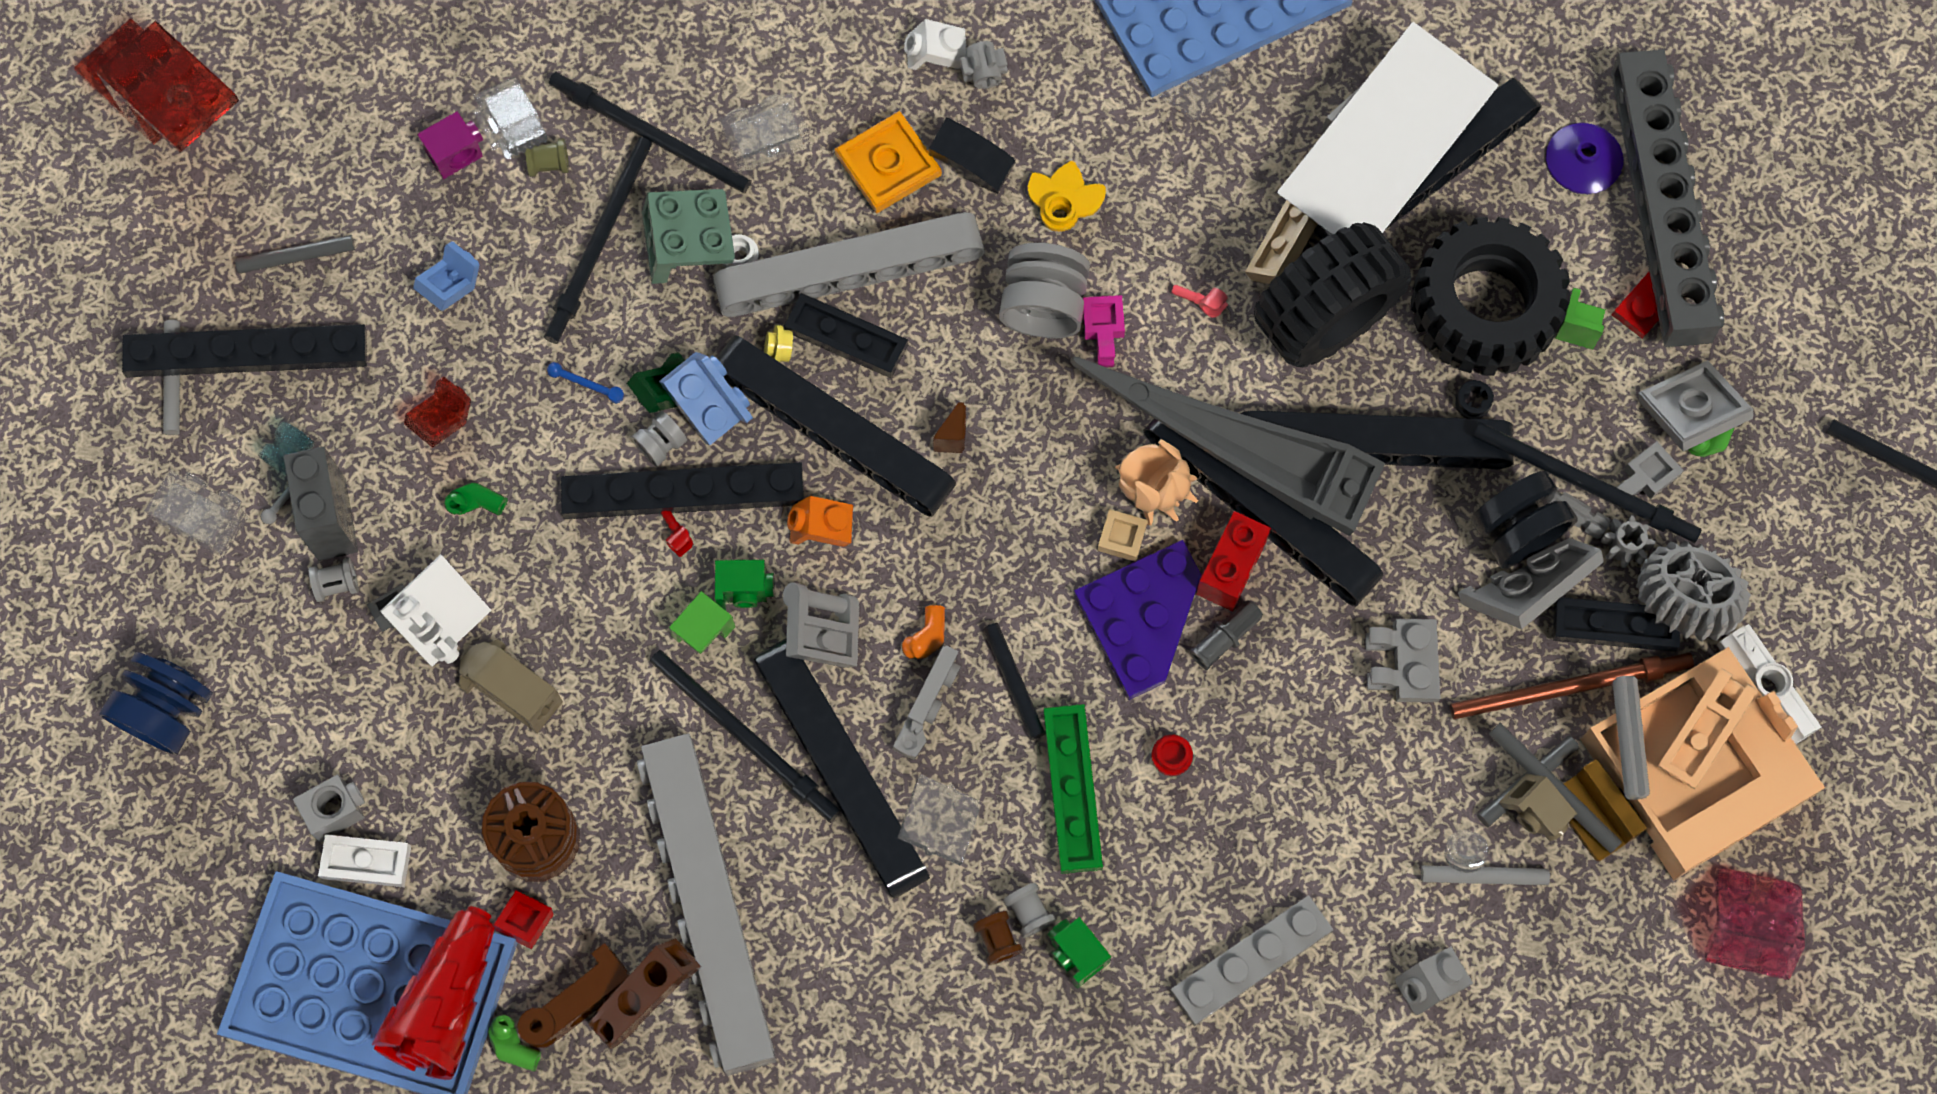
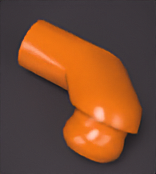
[902,605,945,659]

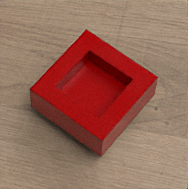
[493,890,554,950]

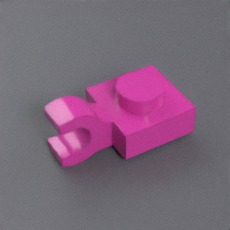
[1083,295,1125,367]

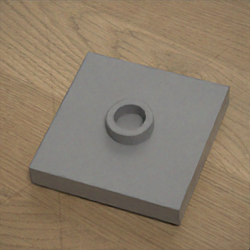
[1639,360,1753,452]

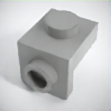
[1395,947,1473,1015]

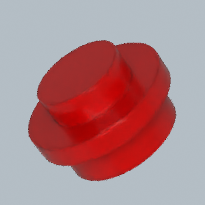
[1151,734,1193,776]

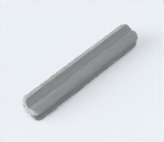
[1613,676,1650,800]

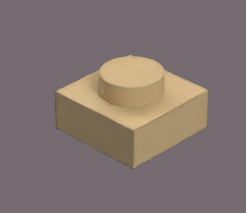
[1097,509,1148,562]

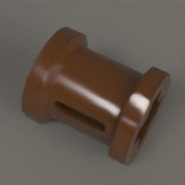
[972,911,1023,966]

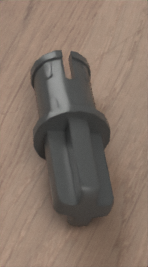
[1189,600,1263,670]

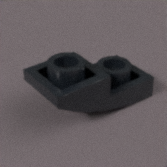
[929,117,1016,194]

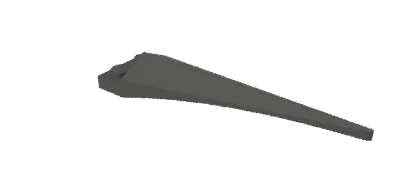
[1070,357,1385,536]

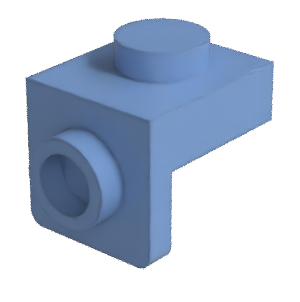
[413,241,480,311]

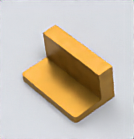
[1563,759,1647,861]

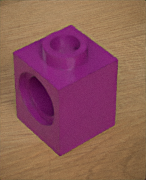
[417,111,483,180]

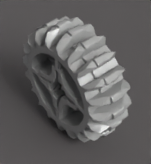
[1636,540,1751,642]

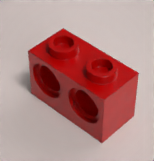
[1196,511,1271,612]

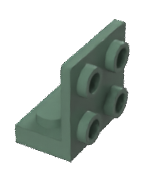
[642,189,735,284]

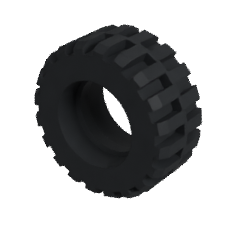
[1411,216,1571,376]
[1254,222,1411,368]

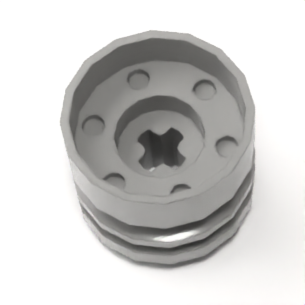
[999,243,1090,338]

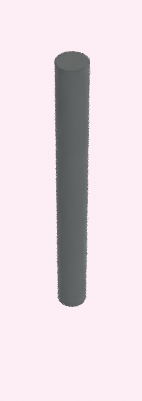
[1489,722,1622,853]

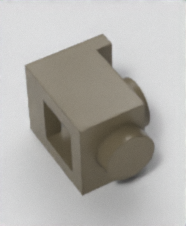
[1499,774,1577,841]

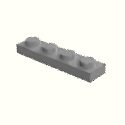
[1170,895,1334,1026]

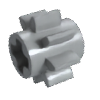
[960,41,1008,89]
[1601,515,1656,568]

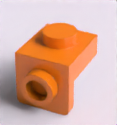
[787,496,853,547]

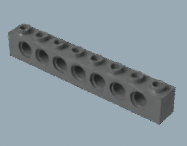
[1611,49,1724,347]

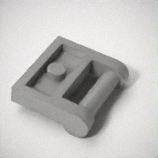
[783,582,859,668]

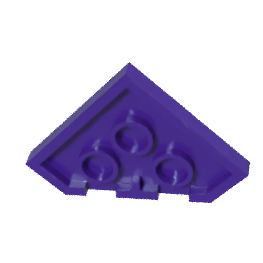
[1074,540,1201,701]

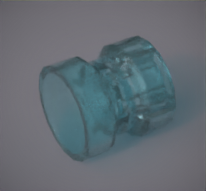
[258,421,315,476]

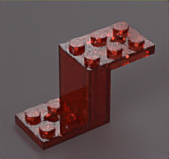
[74,18,239,153]

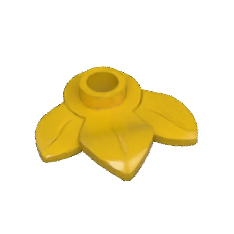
[1028,161,1106,232]

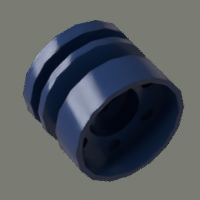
[98,652,213,756]

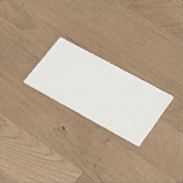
[1278,22,1498,234]

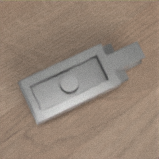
[892,645,961,760]

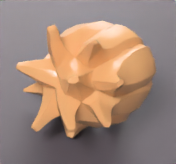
[1115,439,1198,526]

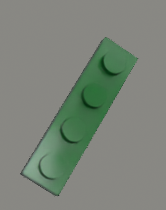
[1043,704,1103,874]

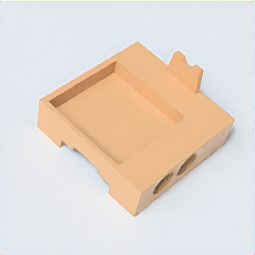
[1580,647,1825,880]

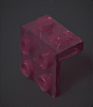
[1705,868,1805,980]

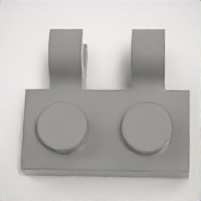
[1365,619,1441,702]

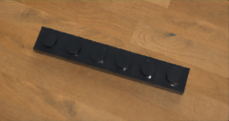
[122,324,367,378]
[561,462,804,519]

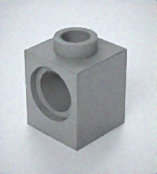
[293,774,365,843]

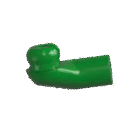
[444,483,508,516]

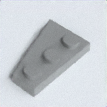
[1458,538,1603,630]

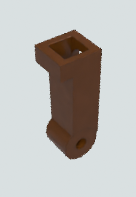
[589,938,701,1049]
[518,943,630,1048]

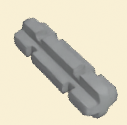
[1550,486,1610,539]

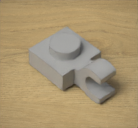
[1617,441,1684,509]

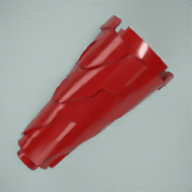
[372,906,495,1080]

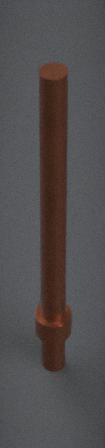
[1450,652,1694,720]

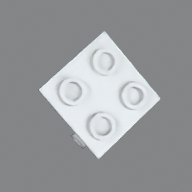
[380,554,492,667]

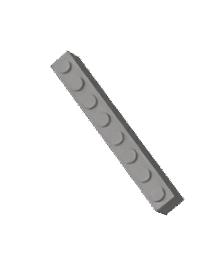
[637,733,777,1076]

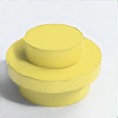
[764,325,793,362]

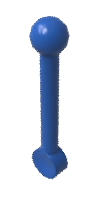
[547,362,624,404]

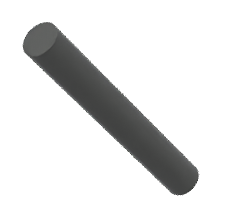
[235,235,355,274]
[1477,736,1579,827]

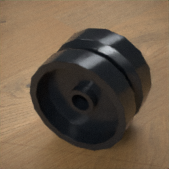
[1470,471,1578,568]

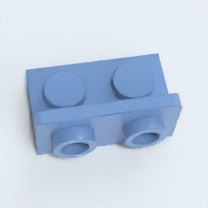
[659,352,753,445]

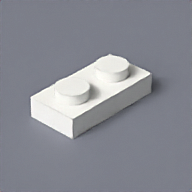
[318,835,411,887]

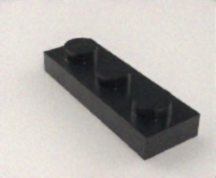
[784,293,908,378]
[1553,597,1680,652]

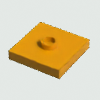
[835,111,942,214]

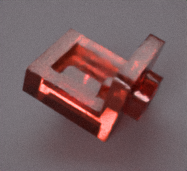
[404,377,471,448]

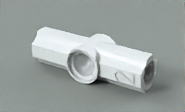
[1717,624,1821,744]

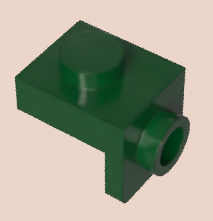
[627,352,685,413]

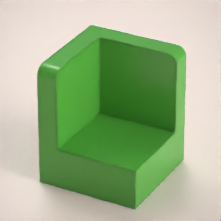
[1555,287,1605,350]
[669,591,736,653]

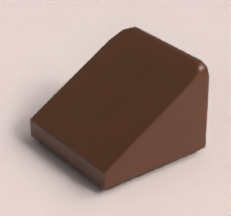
[933,402,966,453]

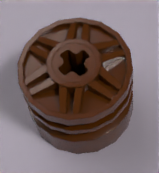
[482,782,580,882]

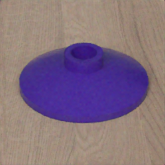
[1546,123,1624,194]

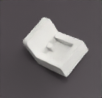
[904,19,966,70]

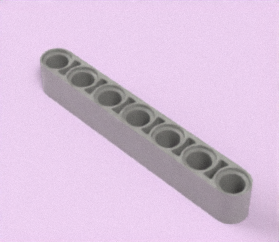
[713,212,985,317]

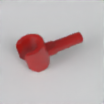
[661,511,694,557]

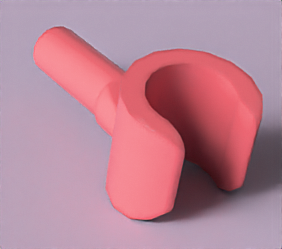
[1172,284,1228,318]

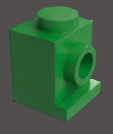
[715,560,775,611]
[1047,917,1112,989]

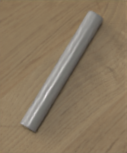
[163,320,180,436]
[1421,865,1550,885]

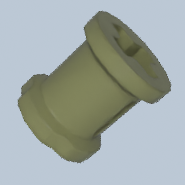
[525,138,569,177]

